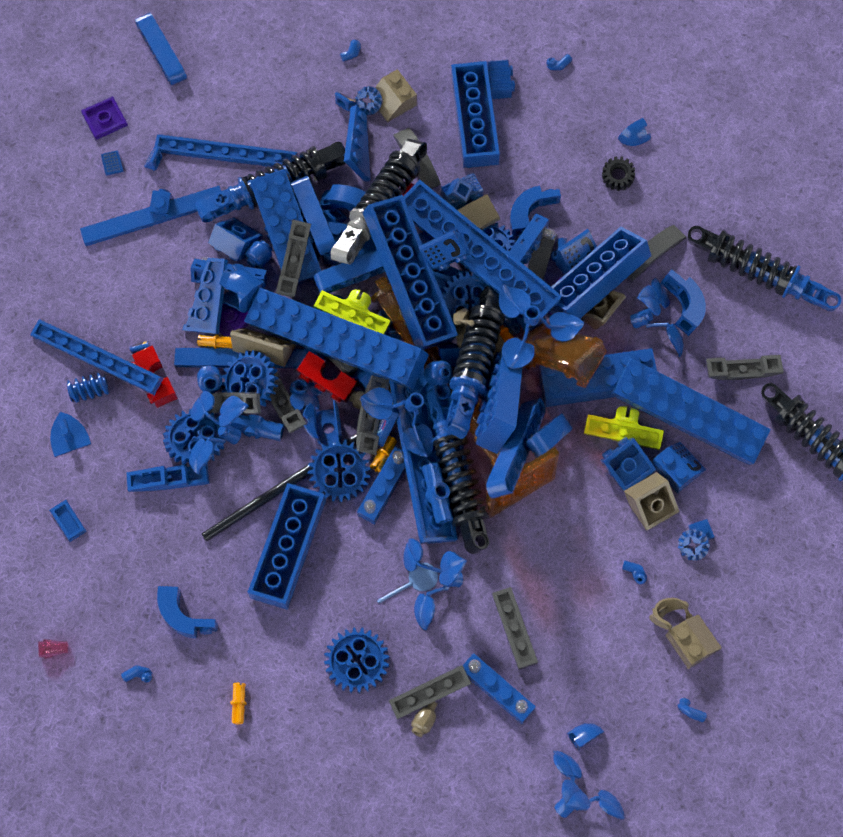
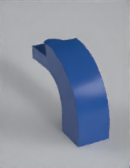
[320,184,365,211]
[510,185,561,237]
[660,269,706,336]
[157,586,218,639]

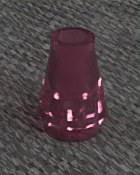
[38,639,68,659]

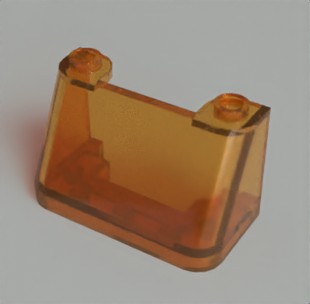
[521,322,607,388]

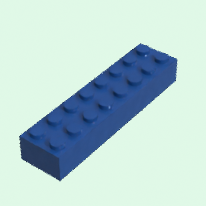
[362,195,458,350]
[611,358,771,465]

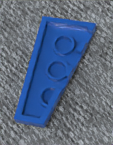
[344,105,371,182]
[182,258,228,334]

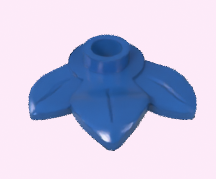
[290,379,323,411]

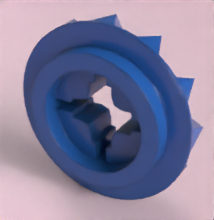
[354,86,382,115]
[678,529,710,561]

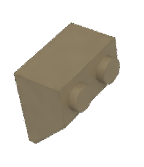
[368,69,417,122]
[624,472,680,531]
[665,615,722,669]

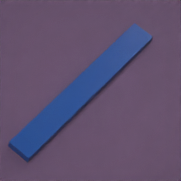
[153,134,298,167]
[80,185,221,246]
[30,319,163,396]
[174,348,326,369]

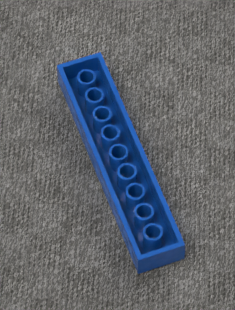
[244,287,429,390]

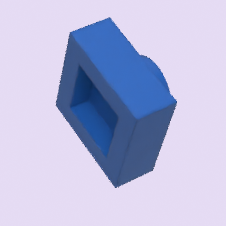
[688,519,715,545]

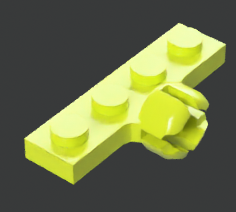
[314,289,391,335]
[584,406,664,450]

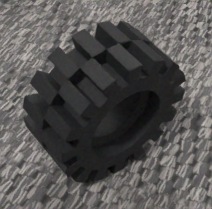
[602,156,635,191]

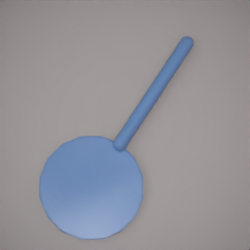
[377,563,438,603]

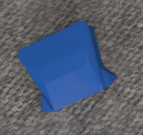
[219,264,265,313]
[303,400,342,447]

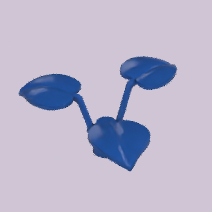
[630,278,684,357]
[499,285,584,369]
[360,373,439,457]
[190,391,249,474]
[403,538,467,631]
[553,751,625,820]

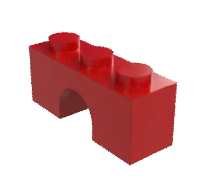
[131,345,178,408]
[297,351,358,403]

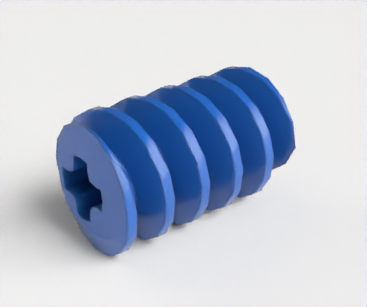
[67,373,110,403]

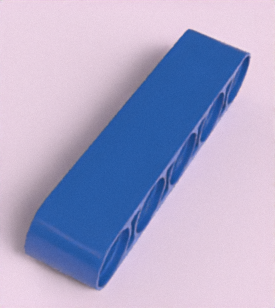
[134,12,187,86]
[291,176,336,256]
[525,413,573,459]

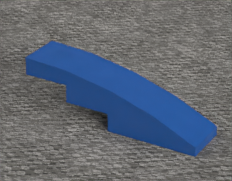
[126,465,209,492]

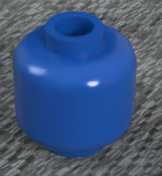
[245,241,273,268]
[424,361,453,386]
[197,366,222,393]

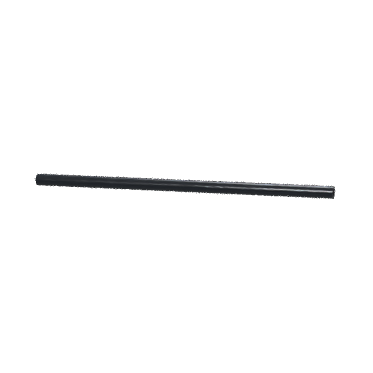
[201,420,380,542]

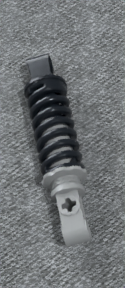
[331,139,427,265]

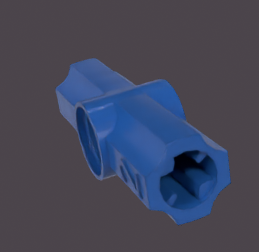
[230,414,285,441]
[422,462,454,524]

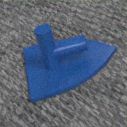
[50,412,91,457]

